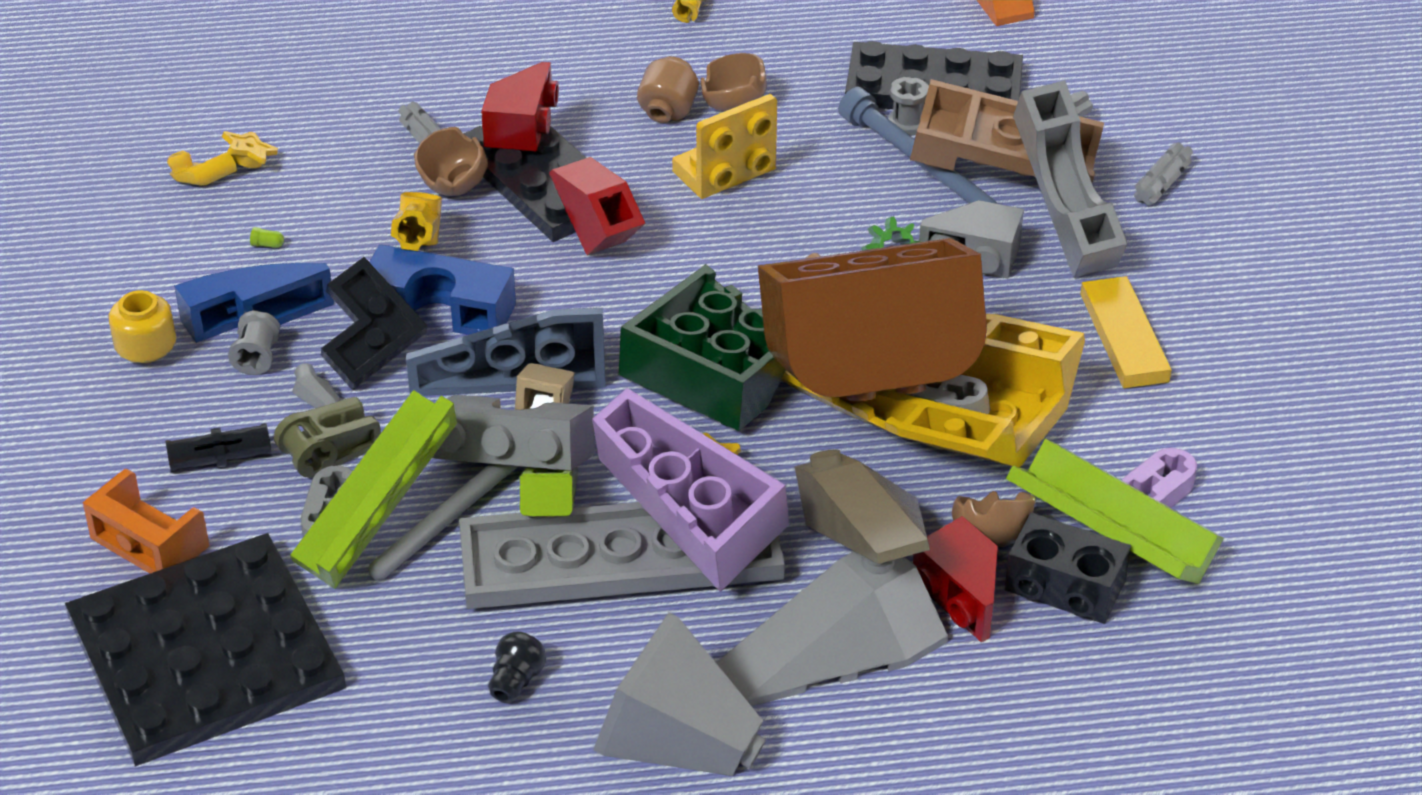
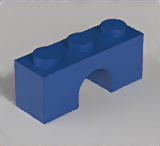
[369,244,516,335]

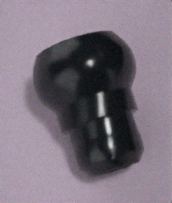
[488,632,546,703]

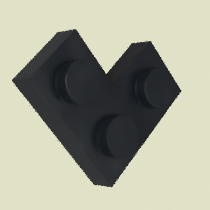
[321,257,428,390]

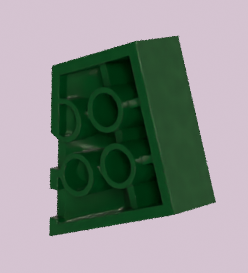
[618,264,786,431]

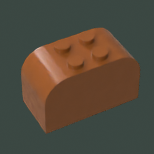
[758,238,987,401]

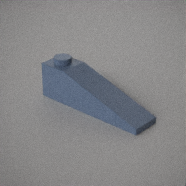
[406,307,606,396]

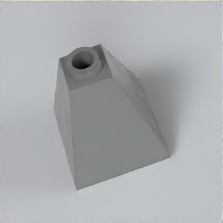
[593,612,766,776]

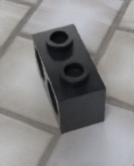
[1005,513,1131,624]

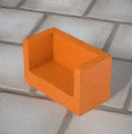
[82,468,210,574]

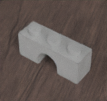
[432,395,595,471]

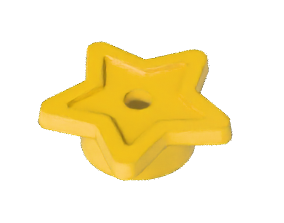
[221,131,278,168]

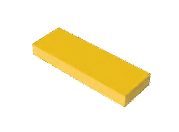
[1080,276,1172,388]

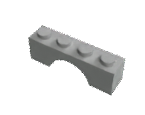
[1013,80,1128,278]

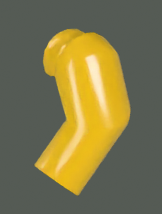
[167,150,237,186]

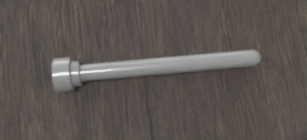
[368,464,518,580]

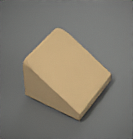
[515,363,574,410]

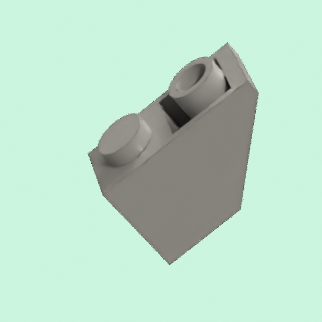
[919,200,1024,279]

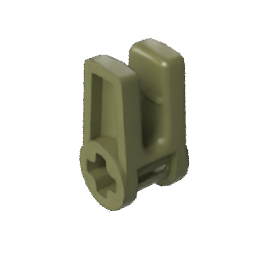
[273,397,381,478]

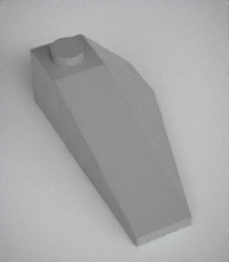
[716,551,948,706]

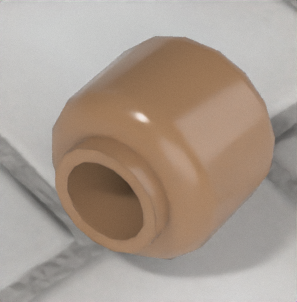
[637,56,699,123]

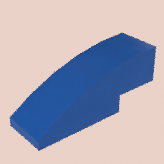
[174,263,334,343]

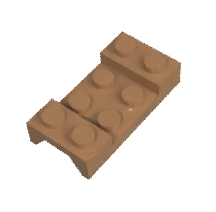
[910,79,1104,183]

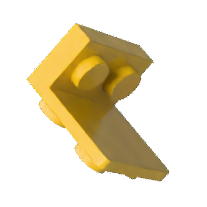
[672,94,777,199]

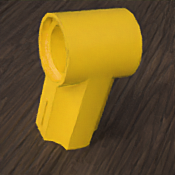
[391,192,442,251]

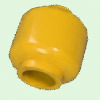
[108,290,176,363]

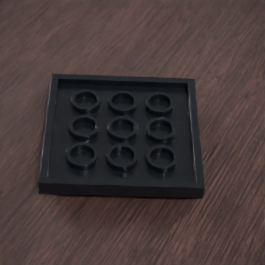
[65,533,346,767]

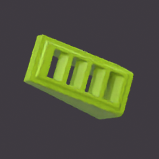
[520,467,578,516]

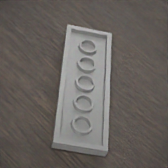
[459,502,785,609]

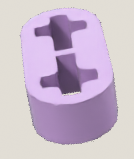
[1122,448,1197,508]

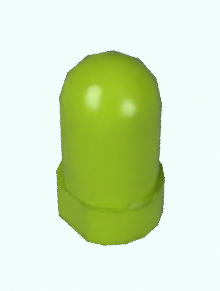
[250,227,285,248]

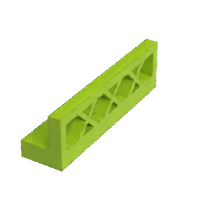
[290,390,457,589]
[1006,439,1224,584]

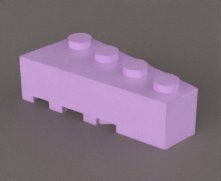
[592,388,789,592]

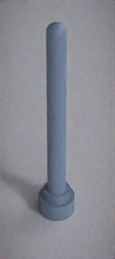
[838,87,997,204]

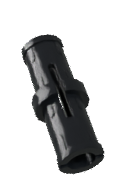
[165,423,272,473]

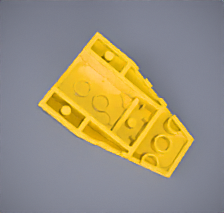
[781,314,1085,467]

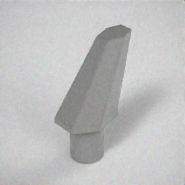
[292,363,341,408]

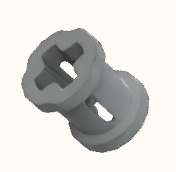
[888,77,929,135]
[228,311,280,375]

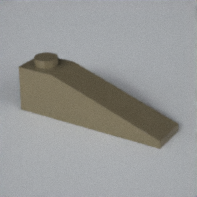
[794,449,930,564]

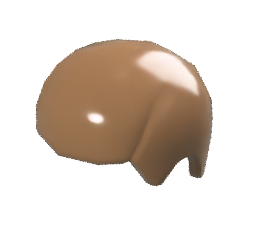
[701,53,767,112]
[414,127,488,196]
[951,491,1036,547]

